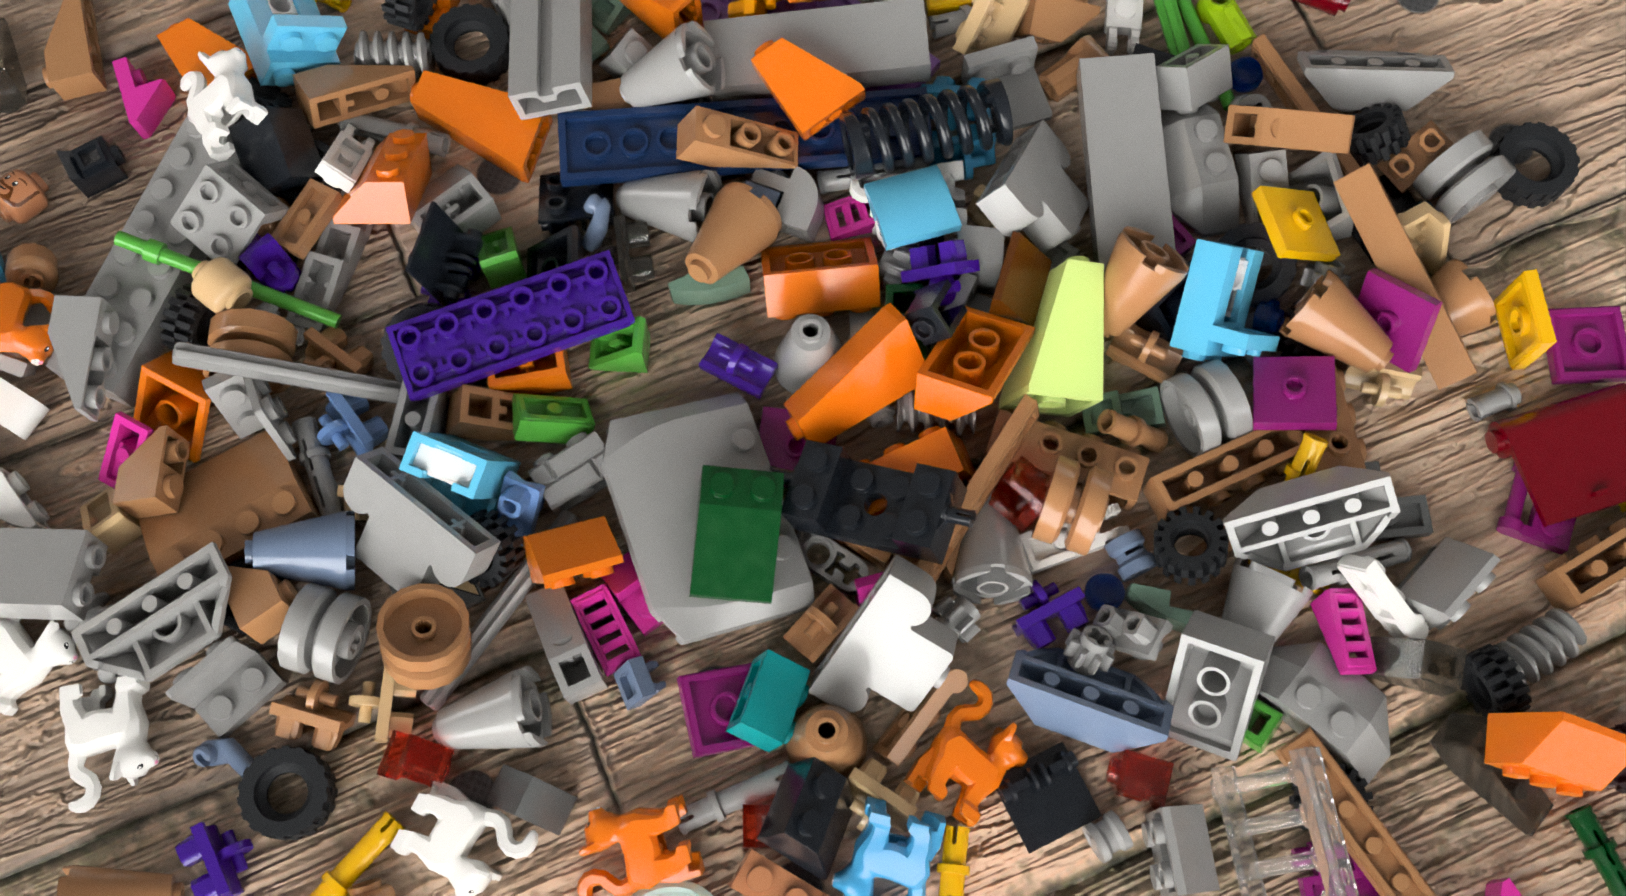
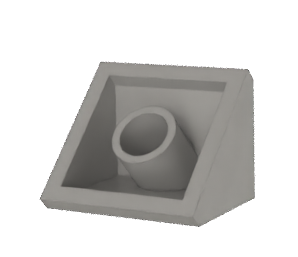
[1288,152,1354,240]

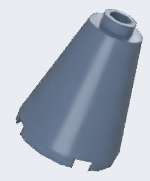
[244,510,355,590]

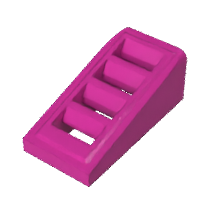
[824,196,875,241]
[570,583,642,677]
[1310,588,1377,675]

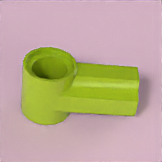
[1195,0,1257,55]

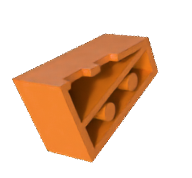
[860,426,976,516]

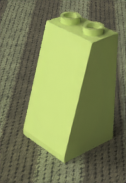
[999,256,1104,417]

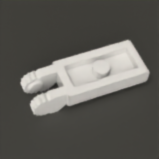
[1104,0,1144,55]
[315,124,376,193]
[1020,503,1130,575]
[1337,554,1430,643]

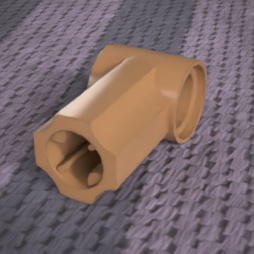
[1038,35,1109,102]

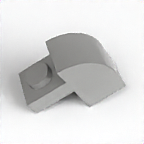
[751,167,824,243]

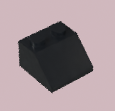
[757,757,854,880]

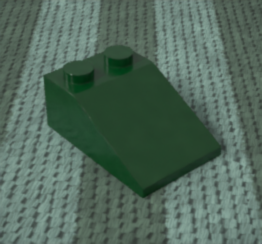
[689,465,784,604]

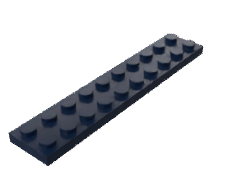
[557,87,934,187]

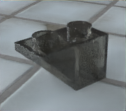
[1363,636,1467,697]

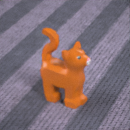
[0,281,55,366]
[903,679,1028,827]
[577,794,705,896]

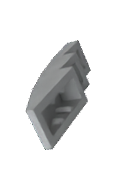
[286,190,374,332]

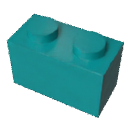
[726,649,811,752]

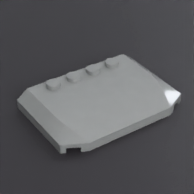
[601,392,815,645]

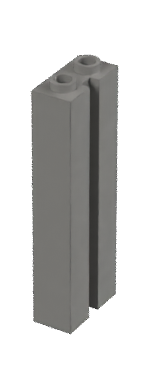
[508,0,592,120]
[704,0,931,102]
[1076,53,1176,271]
[0,528,108,621]

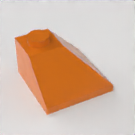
[133,350,211,463]

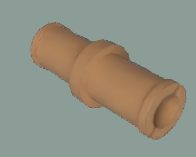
[1097,409,1168,453]

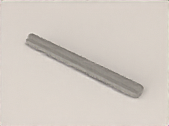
[172,341,402,404]
[420,510,580,711]

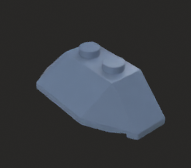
[1006,648,1174,753]

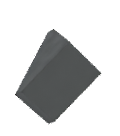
[485,764,577,836]

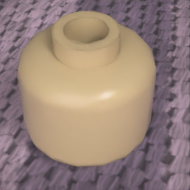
[191,257,253,314]

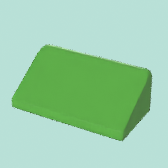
[512,393,595,444]

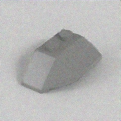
[1297,50,1455,113]
[1161,103,1239,238]
[1223,466,1401,571]
[71,542,232,682]
[1257,642,1390,787]

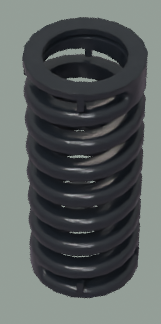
[839,78,1013,181]

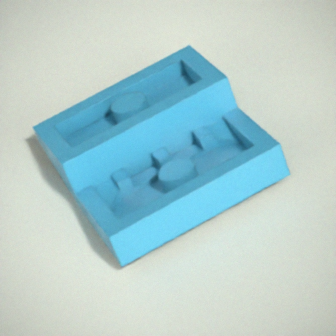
[863,165,962,251]

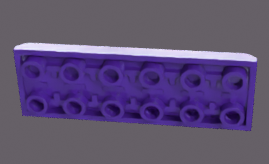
[385,250,635,401]

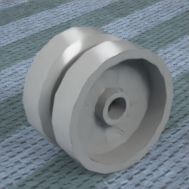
[1412,130,1516,224]
[1160,359,1253,458]
[277,582,372,685]

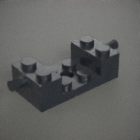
[769,440,976,565]

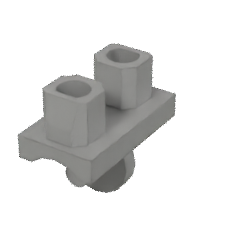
[1093,604,1173,661]

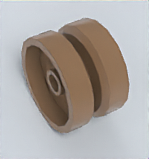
[203,308,298,395]
[1031,455,1114,556]
[376,583,472,690]

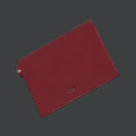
[1485,383,1626,528]

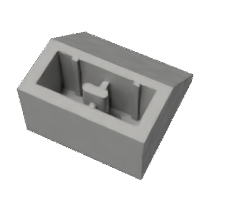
[411,164,502,233]
[1397,537,1501,630]
[1141,804,1220,896]

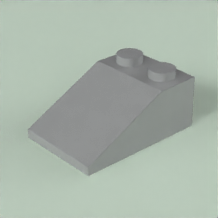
[1165,610,1276,762]

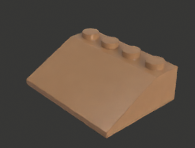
[138,430,321,576]

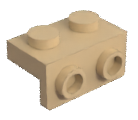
[953,0,1030,55]
[1397,201,1451,275]

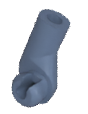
[582,194,611,252]
[193,738,254,778]

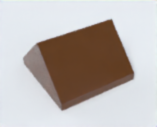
[989,231,1052,327]

